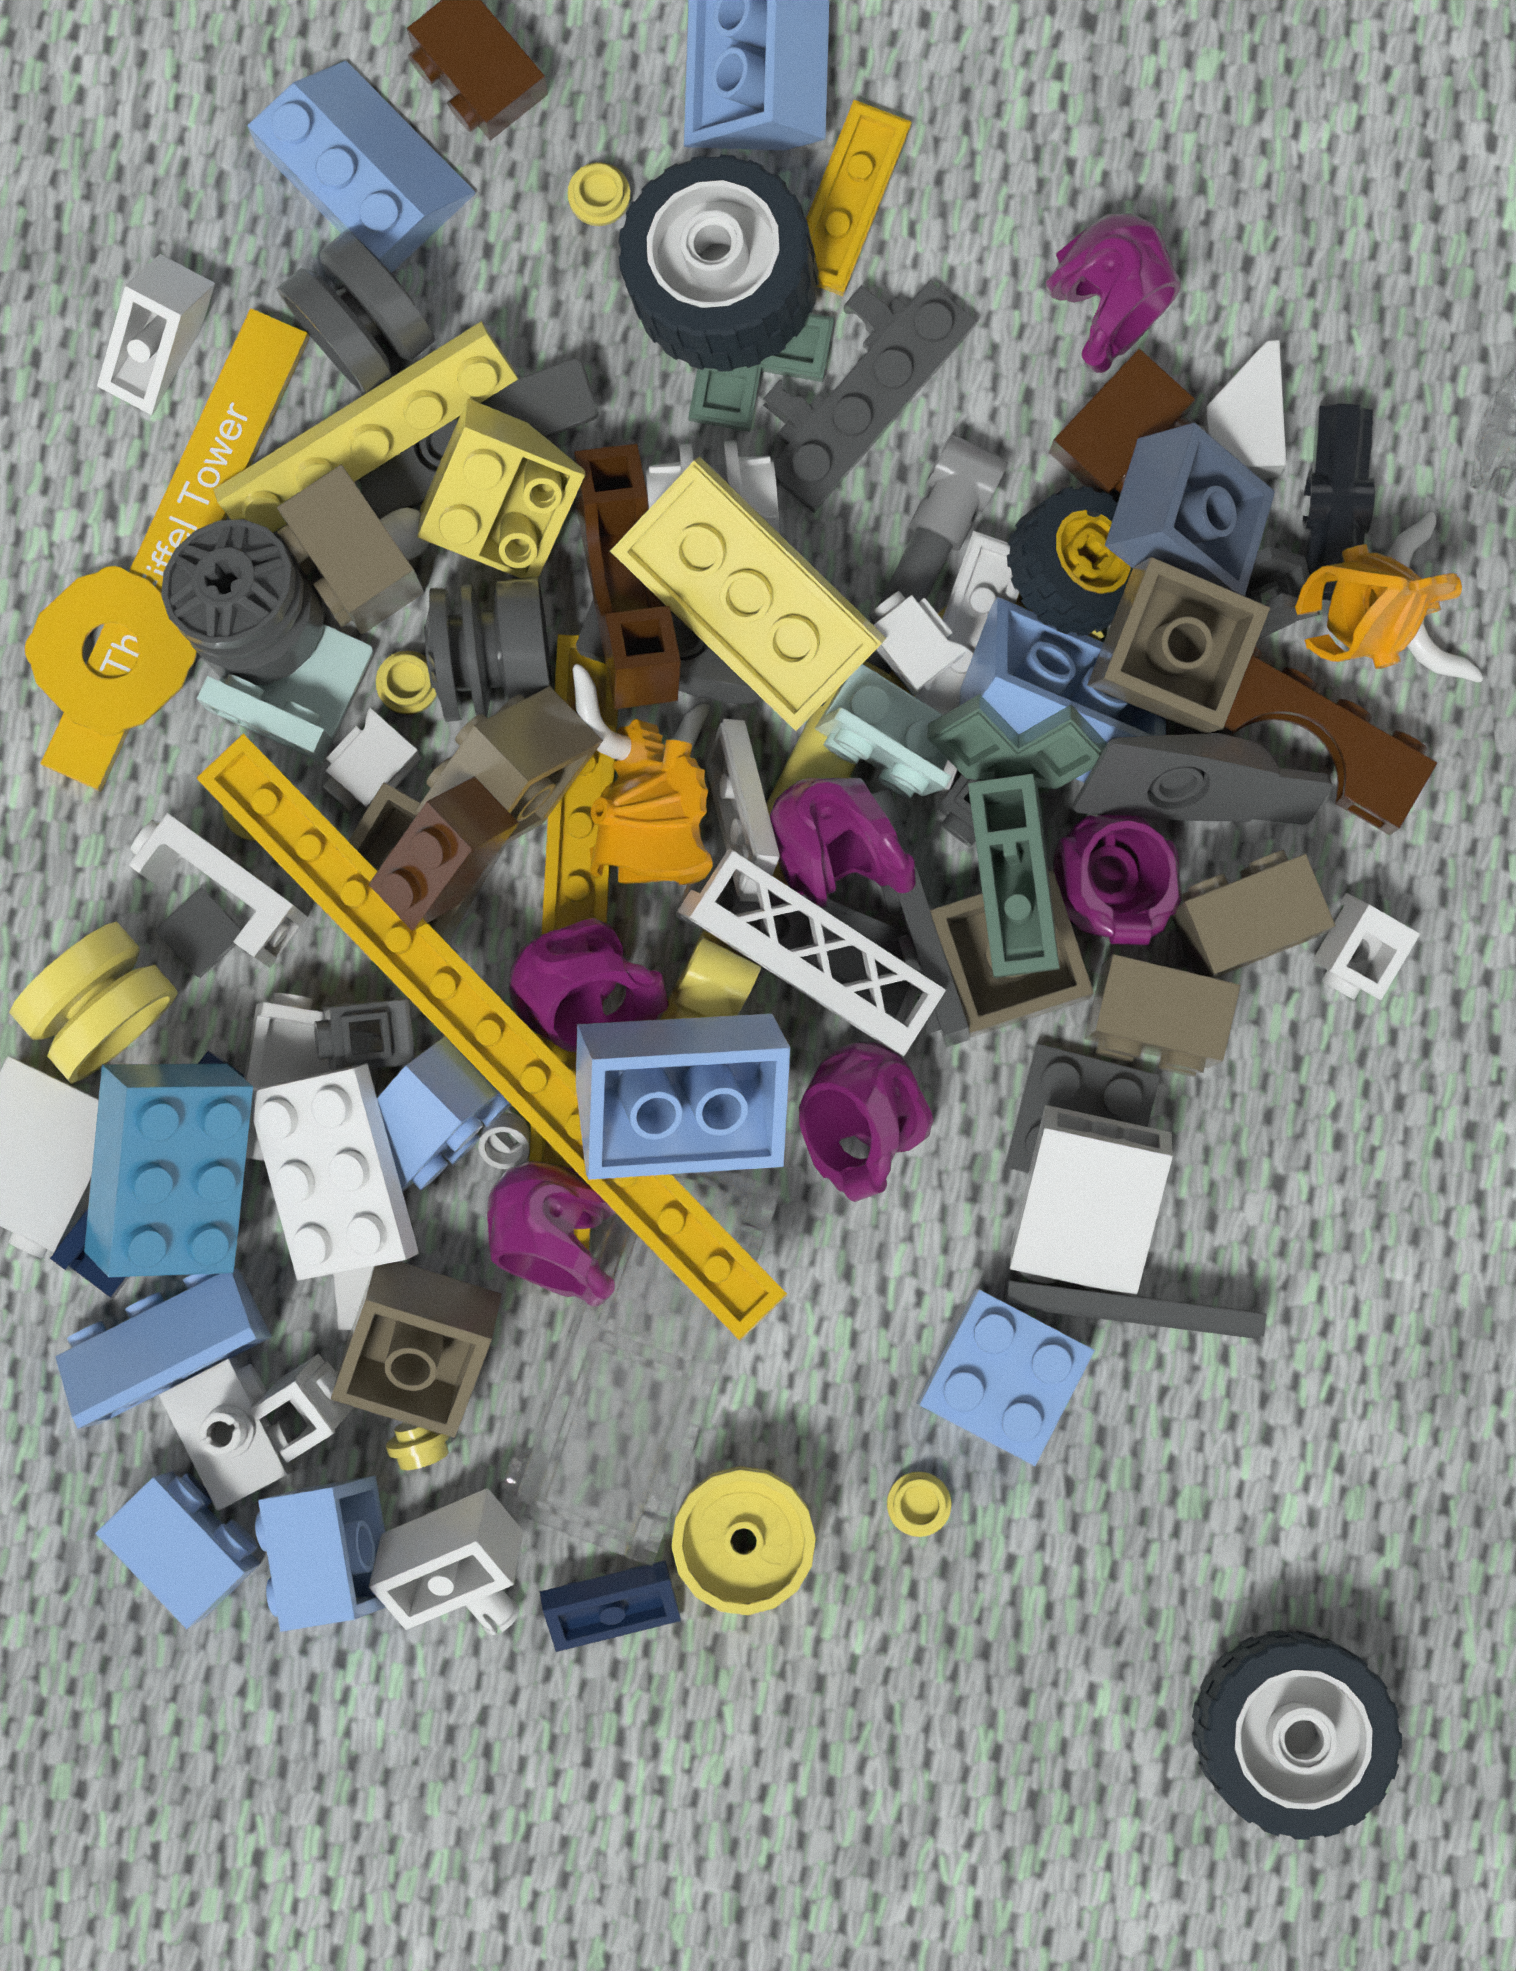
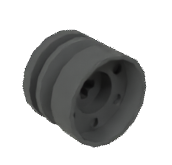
[161,519,324,685]
[424,576,553,722]

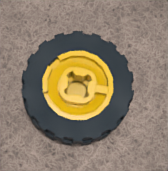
[1007,486,1133,636]

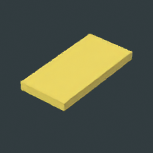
[610,456,886,731]

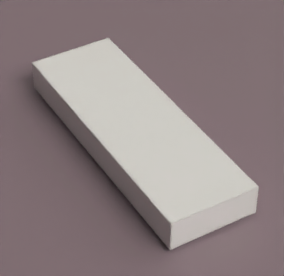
[705,719,780,902]

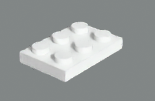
[251,1063,419,1281]

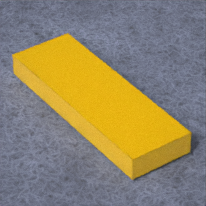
[806,100,912,297]

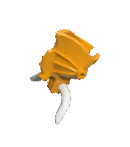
[1295,512,1483,682]
[573,664,713,885]

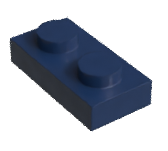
[539,1560,681,1652]

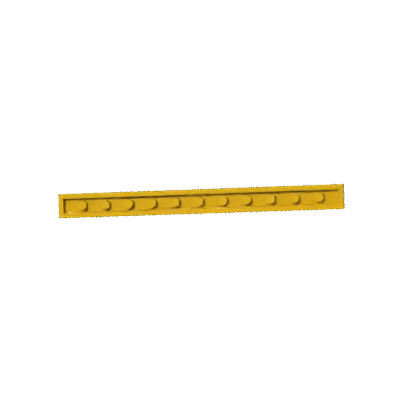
[196,733,788,1341]

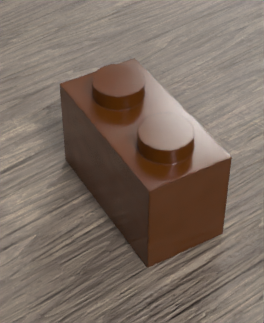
[407,0,548,141]
[1049,348,1195,495]
[368,776,519,931]

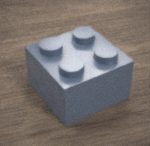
[1105,423,1275,597]

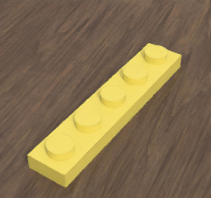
[213,321,518,533]

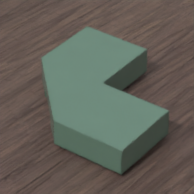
[688,313,834,432]
[927,694,1107,789]

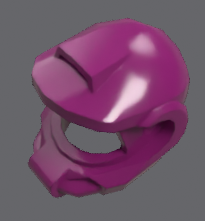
[1046,213,1181,373]
[770,778,916,908]
[1053,814,1182,945]
[509,918,669,1052]
[799,1042,934,1202]
[487,1160,615,1307]

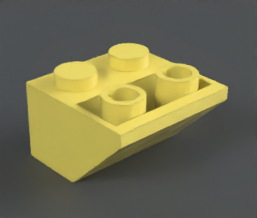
[417,399,585,578]

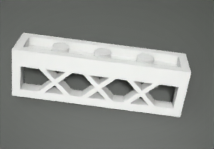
[677,849,946,1056]

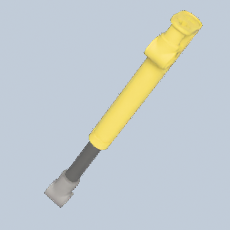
[660,433,1008,1020]

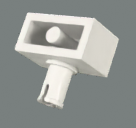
[159,1358,294,1511]
[369,1488,524,1635]

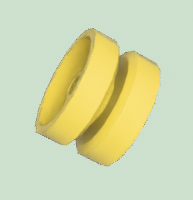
[9,922,178,1084]
[671,1465,816,1615]

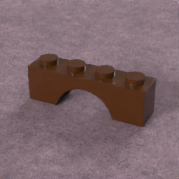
[574,443,681,709]
[1212,646,1437,836]

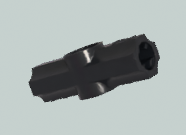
[1302,403,1375,601]

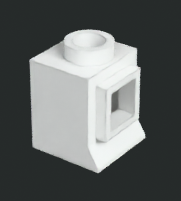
[869,591,968,696]
[323,708,423,812]
[249,1354,354,1463]

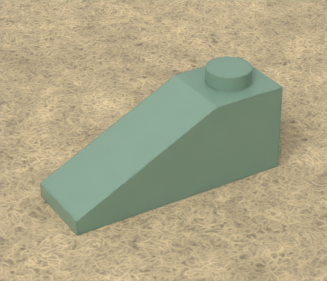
[968,774,1060,978]

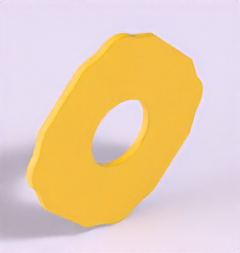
[25,566,197,736]

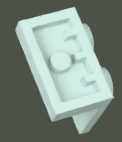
[197,624,374,763]
[815,664,952,799]

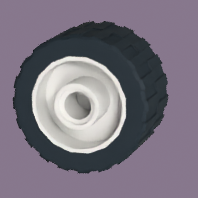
[618,154,819,372]
[1192,1630,1402,1840]

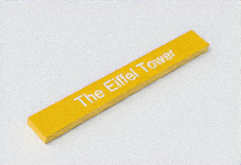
[40,308,310,792]

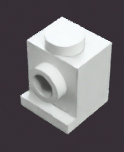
[1312,893,1420,1000]

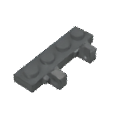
[763,281,977,513]

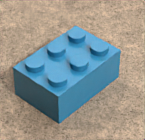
[84,1064,253,1277]

